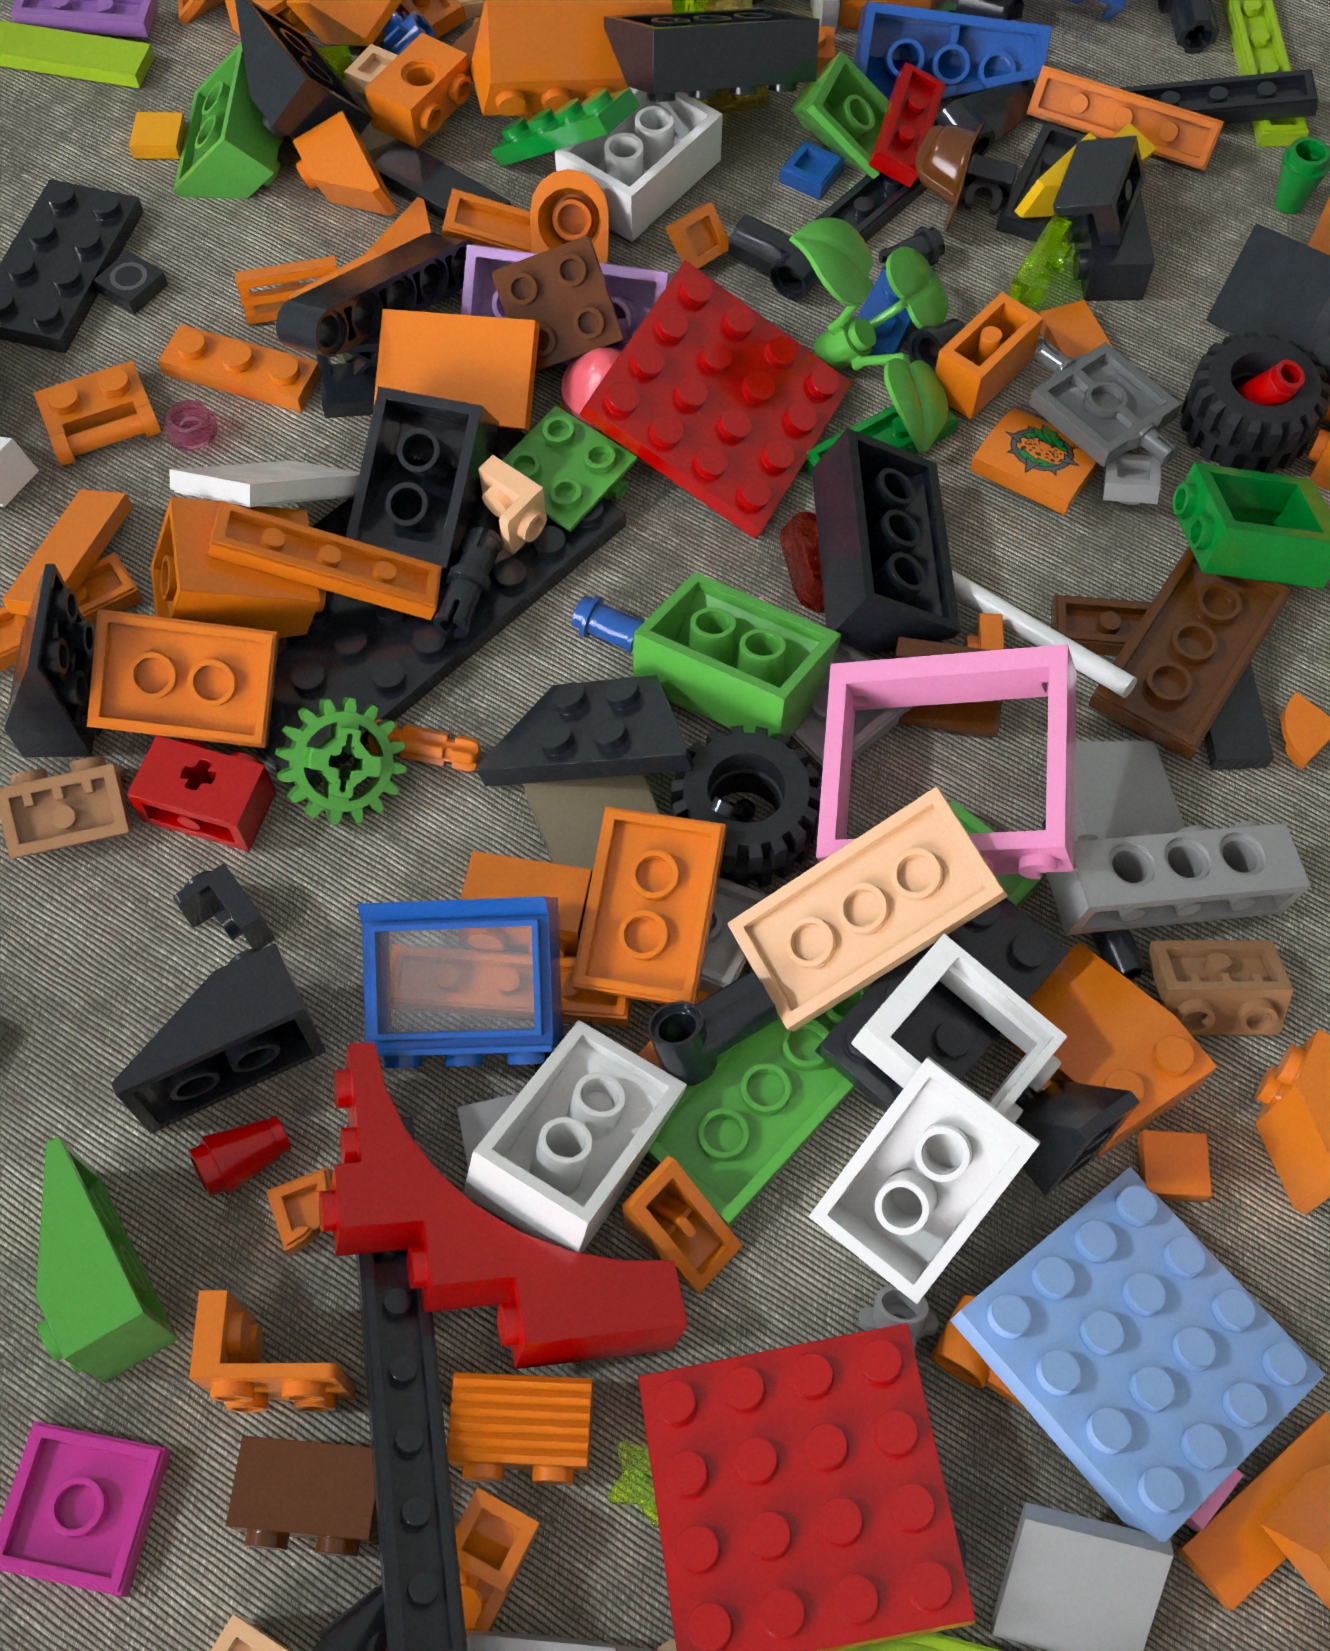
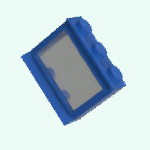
[357,896,563,1068]

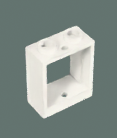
[851,934,1068,1122]

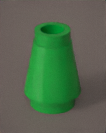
[1274,137,1330,214]

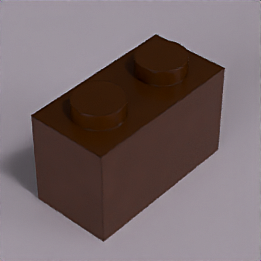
[226,1435,379,1557]

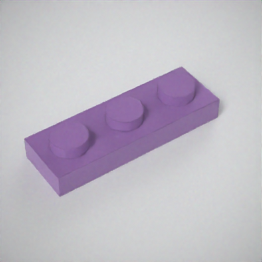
[10,0,159,38]

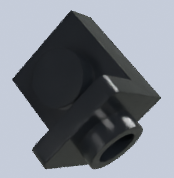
[173,863,275,948]

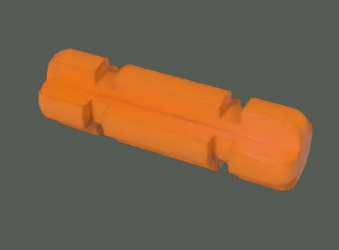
[368,719,481,772]

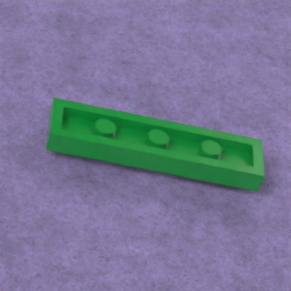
[490,88,640,167]

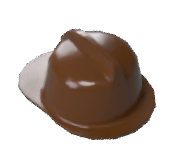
[915,121,986,232]

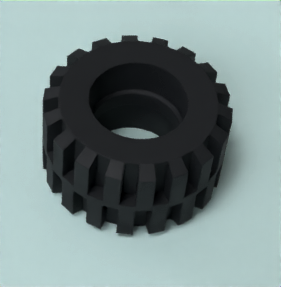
[1180,332,1330,474]
[671,725,821,888]

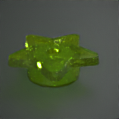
[608,1441,659,1528]

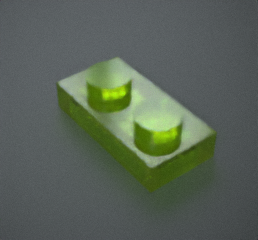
[1008,215,1073,309]

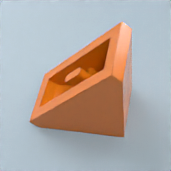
[622,1156,743,1294]

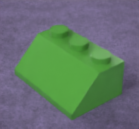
[173,42,284,198]
[633,572,841,739]

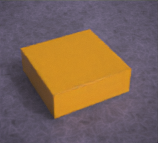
[129,112,187,159]

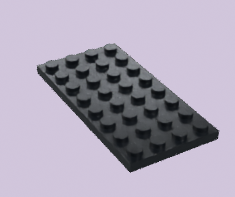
[251,429,626,789]

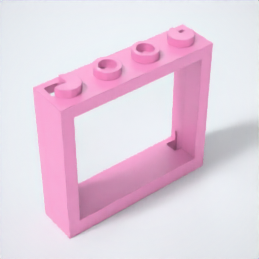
[816,644,1077,879]

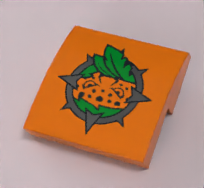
[970,407,1100,515]

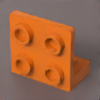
[189,1290,356,1413]

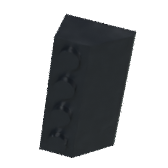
[604,7,820,102]
[812,428,961,654]

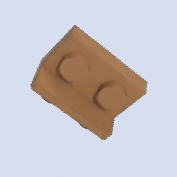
[0,756,133,859]
[1147,940,1294,1035]

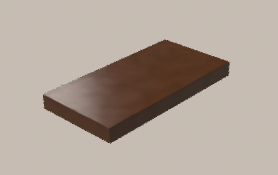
[1088,546,1293,761]

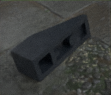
[1015,1080,1140,1195]

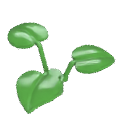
[789,218,949,455]

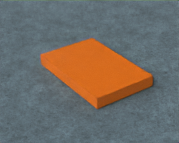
[373,309,540,431]
[87,609,280,748]
[571,806,727,1005]

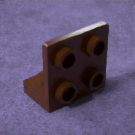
[492,236,632,373]

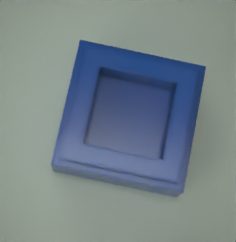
[779,141,845,200]

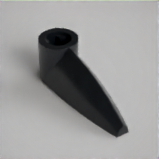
[934,79,1036,156]

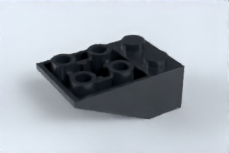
[4,564,103,757]

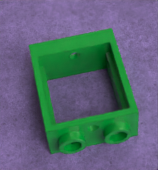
[1172,462,1330,589]

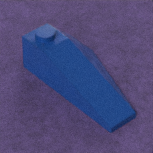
[854,1,1052,100]

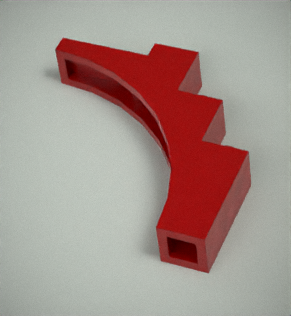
[319,1042,688,1370]

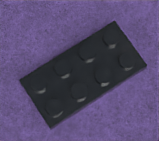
[0,179,144,354]
[815,898,1069,1113]

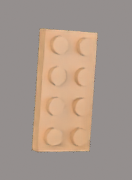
[727,786,1008,1031]

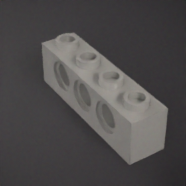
[1046,820,1311,935]

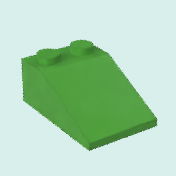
[36,1136,179,1383]

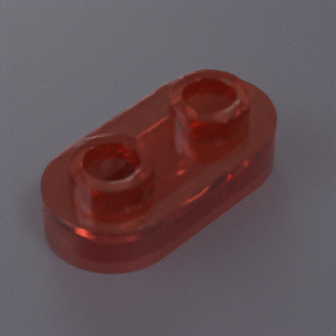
[780,511,825,613]

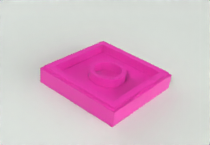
[0,1421,172,1598]

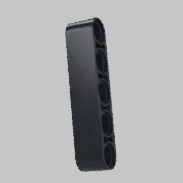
[276,233,475,357]

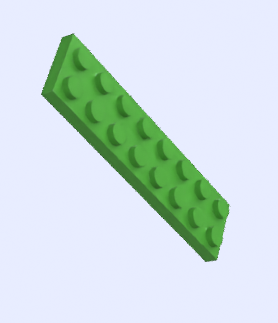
[646,800,1046,1228]

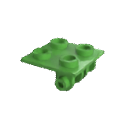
[502,405,638,532]

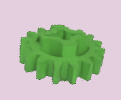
[275,697,407,825]

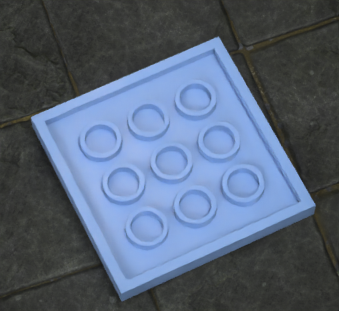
[950,1167,1326,1542]

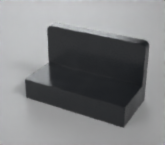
[1053,135,1145,246]

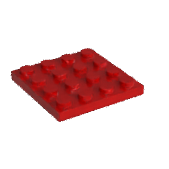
[579,260,853,539]
[638,1323,976,1651]

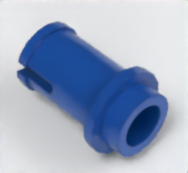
[572,595,645,654]

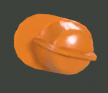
[530,169,609,263]

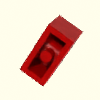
[127,735,276,852]

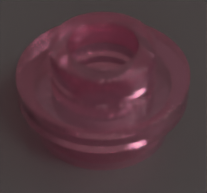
[164,400,218,450]

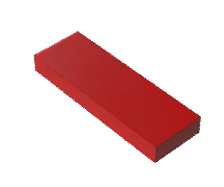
[868,62,946,188]

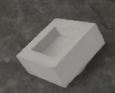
[1103,454,1161,505]

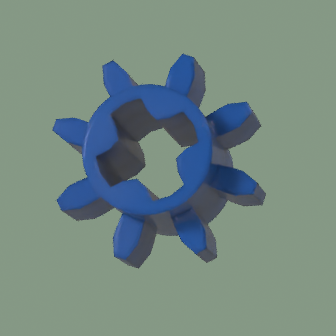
[380,10,437,55]

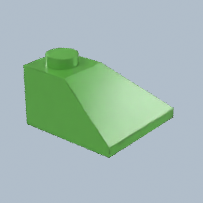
[790,51,889,179]

